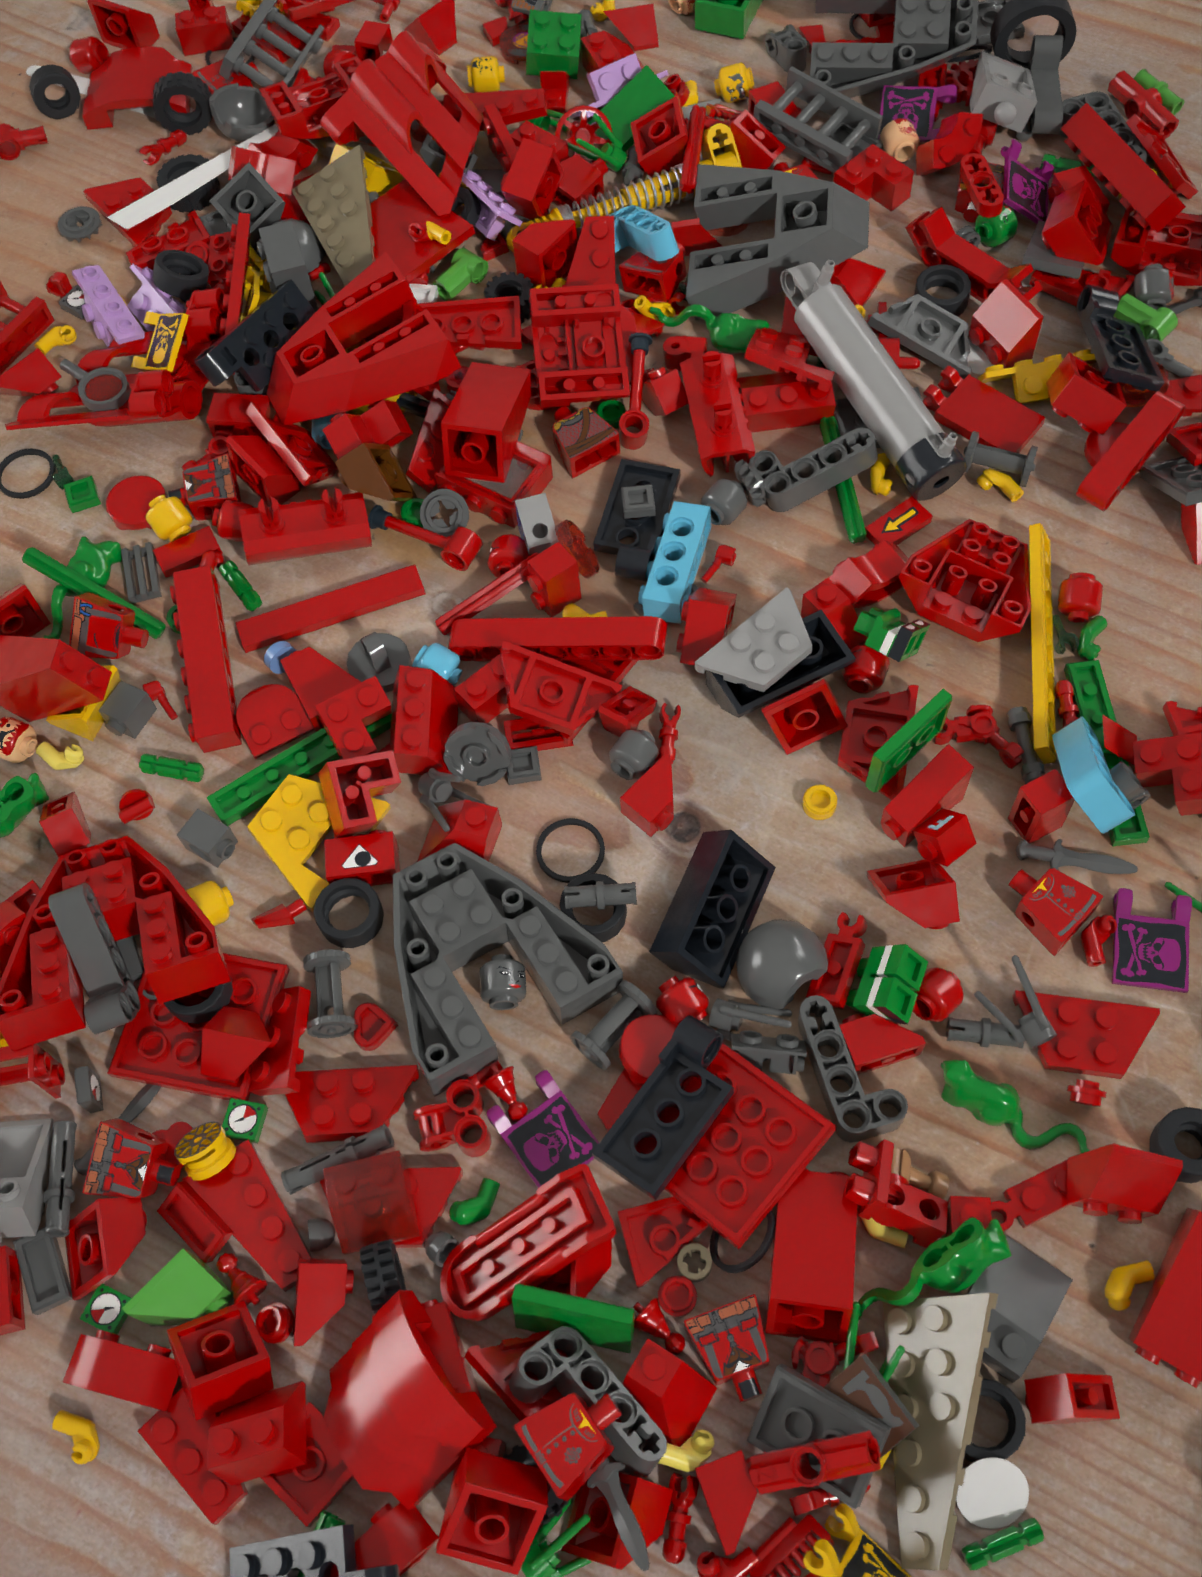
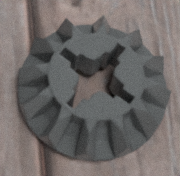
[58,206,102,243]
[734,459,766,507]
[420,489,469,537]

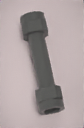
[1007,707,1045,784]

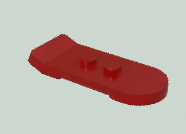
[440,1164,616,1321]

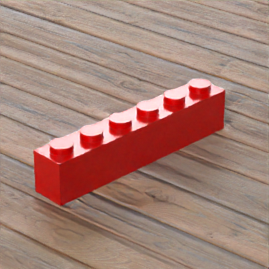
[1061,103,1186,233]
[170,565,242,753]

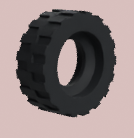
[153,71,212,135]
[156,154,220,213]

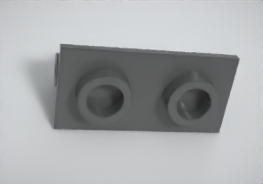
[731,1030,807,1075]

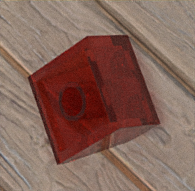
[323,1150,420,1255]

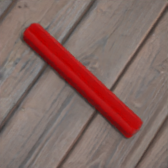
[680,104,706,194]
[435,552,539,635]

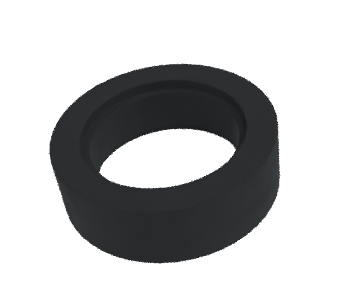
[990,0,1077,68]

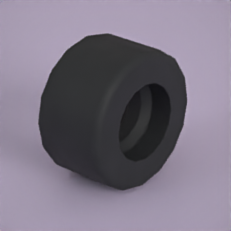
[29,64,81,120]
[1150,1107,1202,1183]

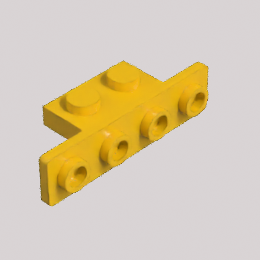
[977,349,1097,404]

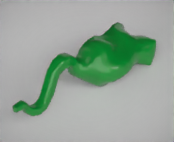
[650,304,769,364]
[42,536,122,639]
[0,773,49,838]
[941,1060,1090,1153]
[858,1217,1012,1320]

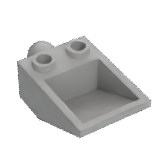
[970,51,1037,133]
[0,1119,54,1245]

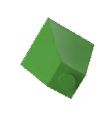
[122,1248,233,1326]

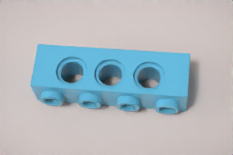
[638,501,711,624]

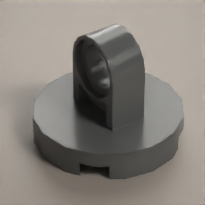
[347,632,412,693]
[444,722,511,786]

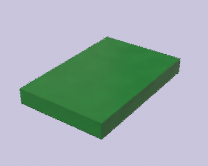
[588,65,675,152]
[865,689,952,793]
[512,1284,634,1354]

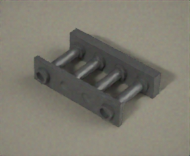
[219,0,325,87]
[754,66,883,173]

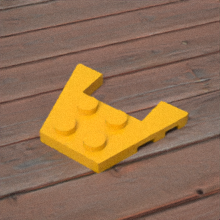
[247,774,391,912]

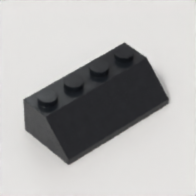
[706,609,856,718]
[649,829,776,989]

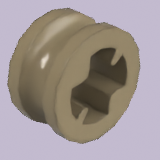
[677,1243,712,1283]

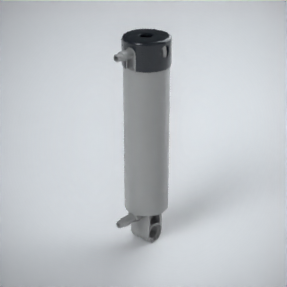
[780,260,967,501]

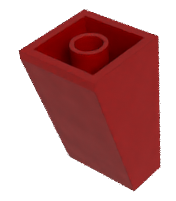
[441,362,531,483]
[0,635,112,722]
[765,1168,857,1344]
[1129,1208,1202,1388]

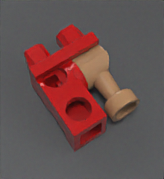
[843,1139,950,1248]

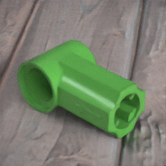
[432,248,488,301]
[1113,294,1178,342]

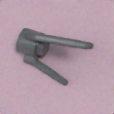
[418,768,488,832]
[974,955,1057,1049]
[709,998,792,1062]

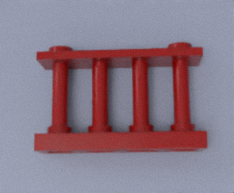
[0,281,55,375]

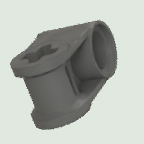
[765,24,807,73]
[1109,761,1150,809]

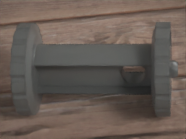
[963,431,1038,487]
[303,949,356,1038]
[570,980,658,1070]

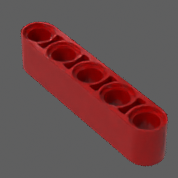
[1076,391,1186,512]

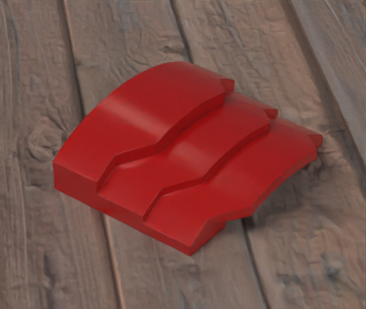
[82,46,192,130]
[259,56,362,139]
[1110,209,1202,286]
[529,284,636,408]
[324,1290,497,1510]

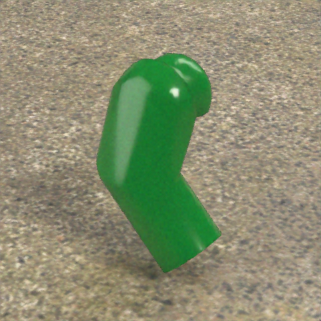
[1077,615,1108,661]
[449,1178,500,1226]

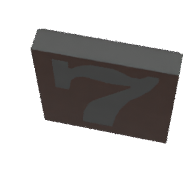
[824,1354,919,1459]

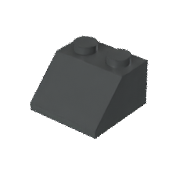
[210,162,286,252]

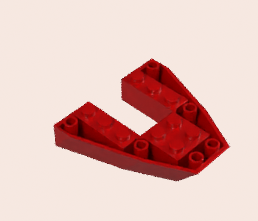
[267,251,461,426]
[0,835,231,1051]

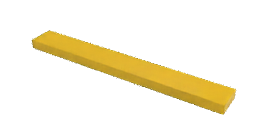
[1029,523,1057,764]

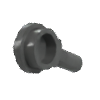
[1146,339,1194,378]

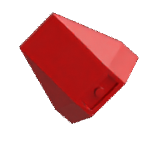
[899,519,1031,642]

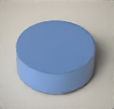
[264,641,296,674]

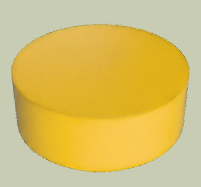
[802,784,837,820]

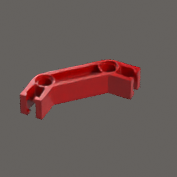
[905,207,1043,303]

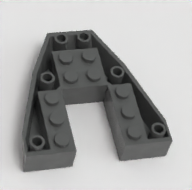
[808,0,979,104]
[686,164,870,320]
[393,843,623,1097]

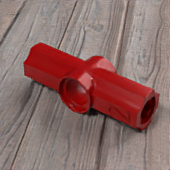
[1108,71,1180,139]
[749,1430,881,1495]

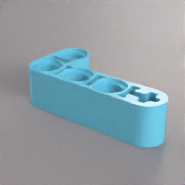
[608,205,679,261]
[1052,717,1136,834]

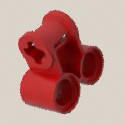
[413,1079,492,1157]

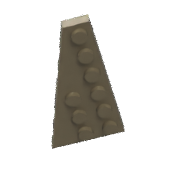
[292,144,376,286]
[883,1292,998,1570]

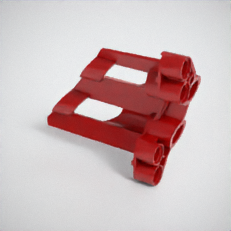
[321,30,484,218]
[5,288,227,430]

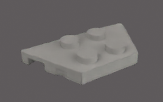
[695,587,812,692]

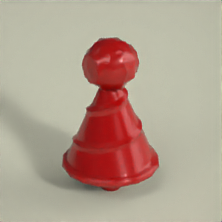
[482,1065,528,1121]
[216,1252,267,1306]
[633,1298,686,1355]

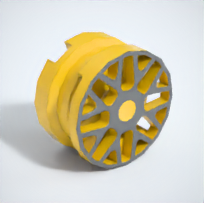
[174,1122,236,1181]

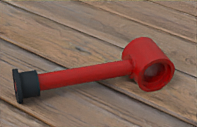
[618,333,652,450]
[368,505,483,571]

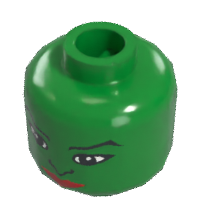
[975,205,1018,247]

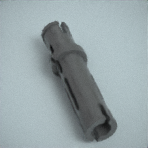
[43,1121,77,1238]
[281,1124,394,1195]

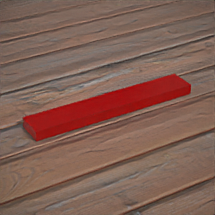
[235,564,426,653]

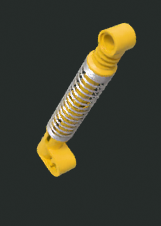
[506,123,742,253]

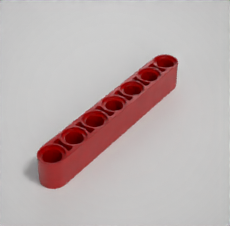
[448,616,667,661]

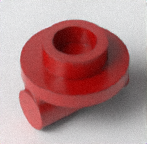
[118,789,155,824]

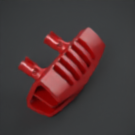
[680,351,756,477]
[238,488,372,565]

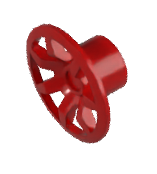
[555,105,612,164]

